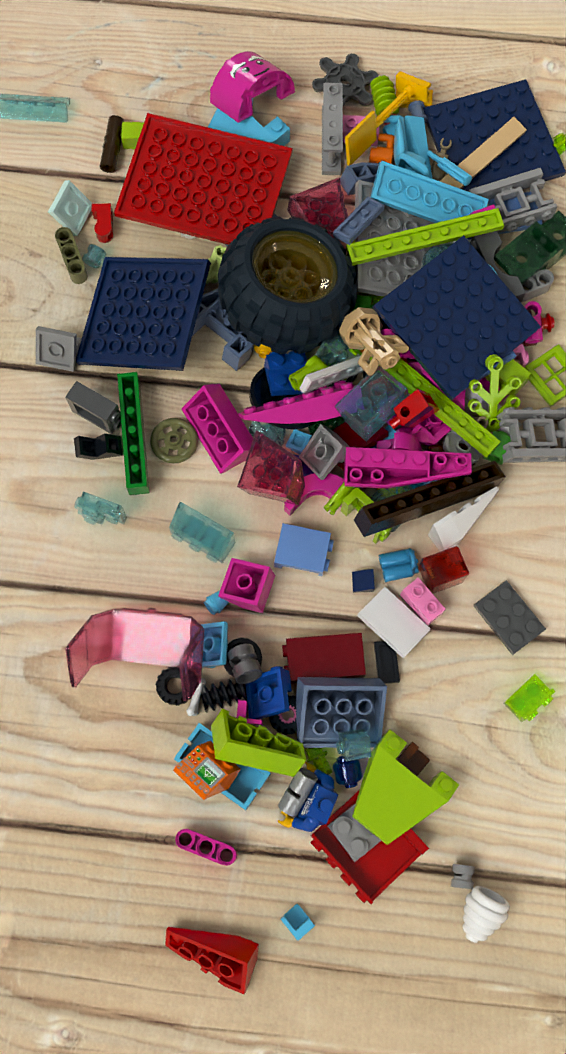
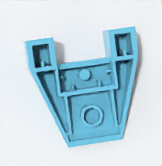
[208,98,290,146]

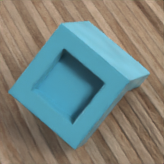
[280,904,315,941]

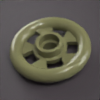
[150,418,198,464]

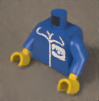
[278,762,338,832]

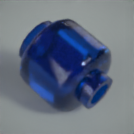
[333,754,363,788]

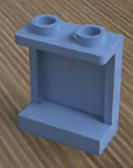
[274,523,334,576]

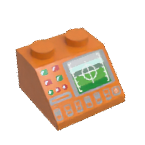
[173,741,241,800]

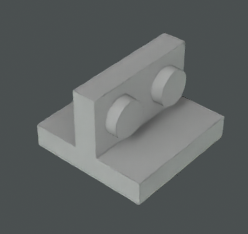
[36,326,82,372]

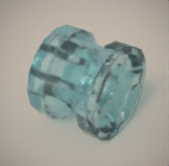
[82,244,106,268]

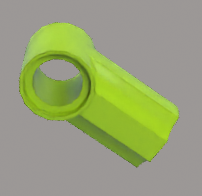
[289,355,328,391]

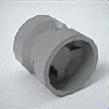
[451,864,475,889]

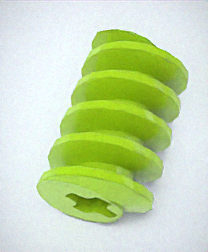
[370,75,399,116]

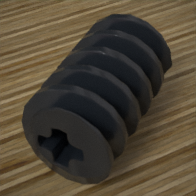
[201,679,247,713]

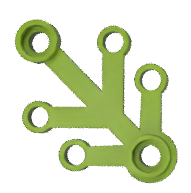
[468,354,522,432]

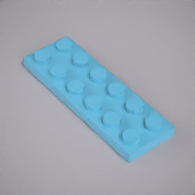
[370,161,489,223]

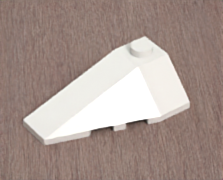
[428,486,499,555]

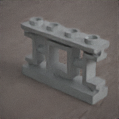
[469,168,557,234]
[497,407,566,463]

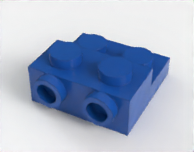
[264,350,307,396]
[245,666,292,720]

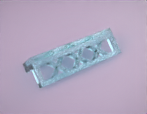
[0,94,70,122]

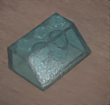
[335,366,409,441]
[169,502,235,563]

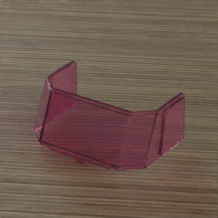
[65,608,205,701]

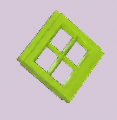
[525,344,566,407]

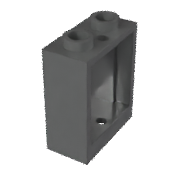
[65,381,121,435]

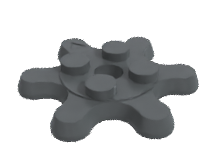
[312,53,379,107]

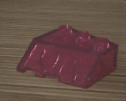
[287,177,348,240]
[237,430,305,505]

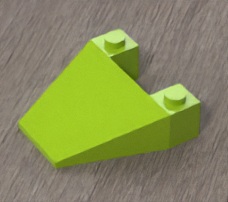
[352,730,459,845]

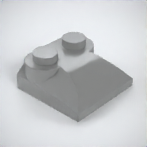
[299,424,349,480]
[328,804,381,862]

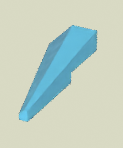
[382,115,432,178]

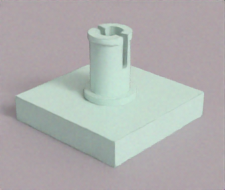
[48,180,93,236]

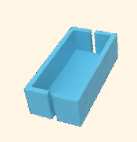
[174,723,271,810]

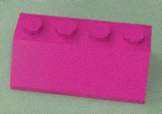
[182,383,259,474]

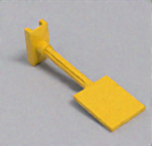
[345,71,431,165]

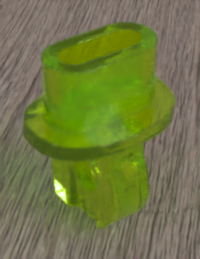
[305,748,333,775]

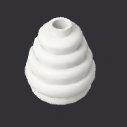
[462,886,510,943]

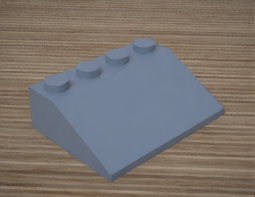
[296,677,387,748]

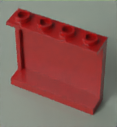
[310,789,429,904]

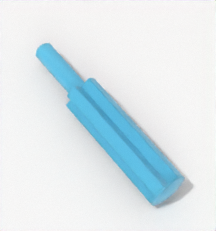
[427,150,472,186]

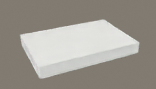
[357,587,431,658]

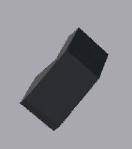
[74,433,123,460]

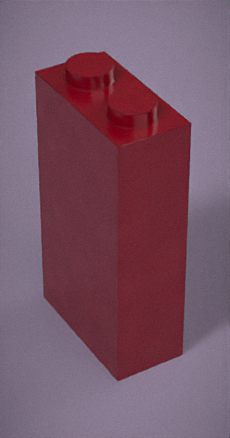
[282,633,366,683]

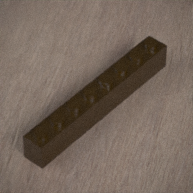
[354,460,506,537]

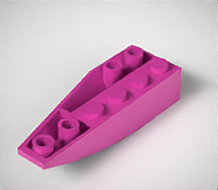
[238,380,364,424]
[344,447,472,489]

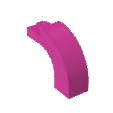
[284,473,344,516]

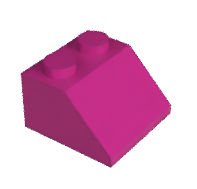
[218,558,275,613]

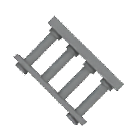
[322,83,343,175]

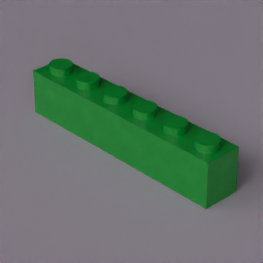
[117,372,150,495]

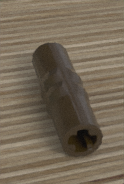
[99,115,124,173]

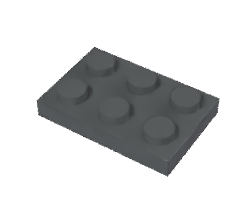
[473,580,546,655]

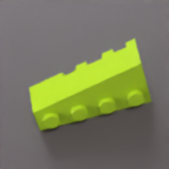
[211,708,306,777]

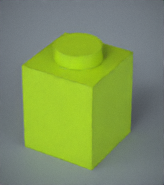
[121,122,144,149]

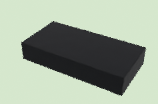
[374,641,400,684]

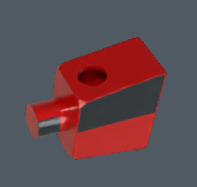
[389,389,440,431]

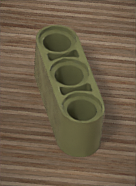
[55,227,88,284]

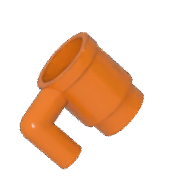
[369,133,394,164]

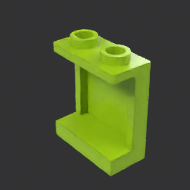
[341,487,392,544]

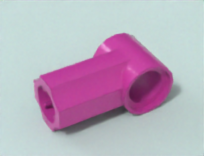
[524,301,543,344]

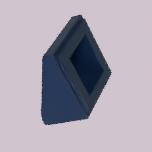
[352,569,375,593]

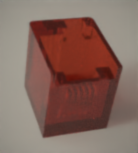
[418,546,469,594]

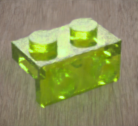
[504,674,555,722]

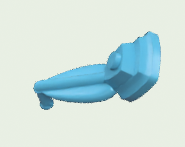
[384,114,429,177]

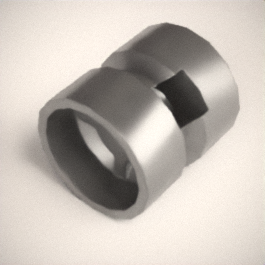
[227,644,263,684]

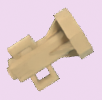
[339,307,409,376]

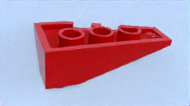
[165,927,259,995]

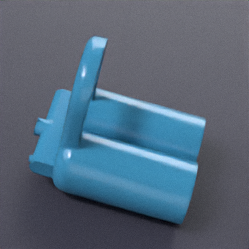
[379,548,419,582]

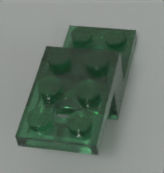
[494,211,566,284]

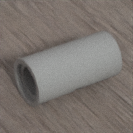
[278,767,318,817]

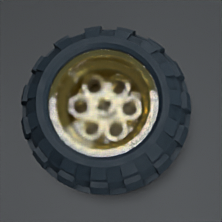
[218,217,357,354]

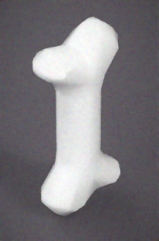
[186,678,206,716]

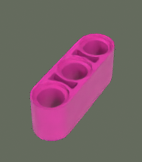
[175,829,237,866]

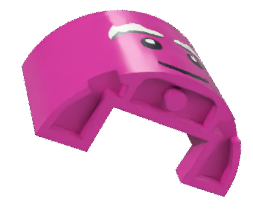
[210,51,295,123]

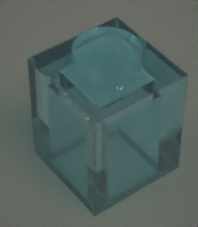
[336,729,371,761]

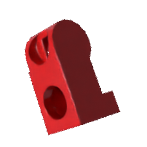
[92,203,113,243]

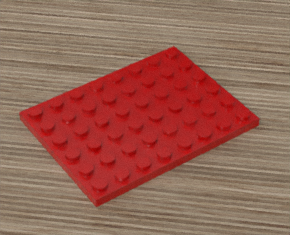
[114,113,293,245]

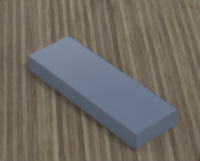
[333,197,384,245]

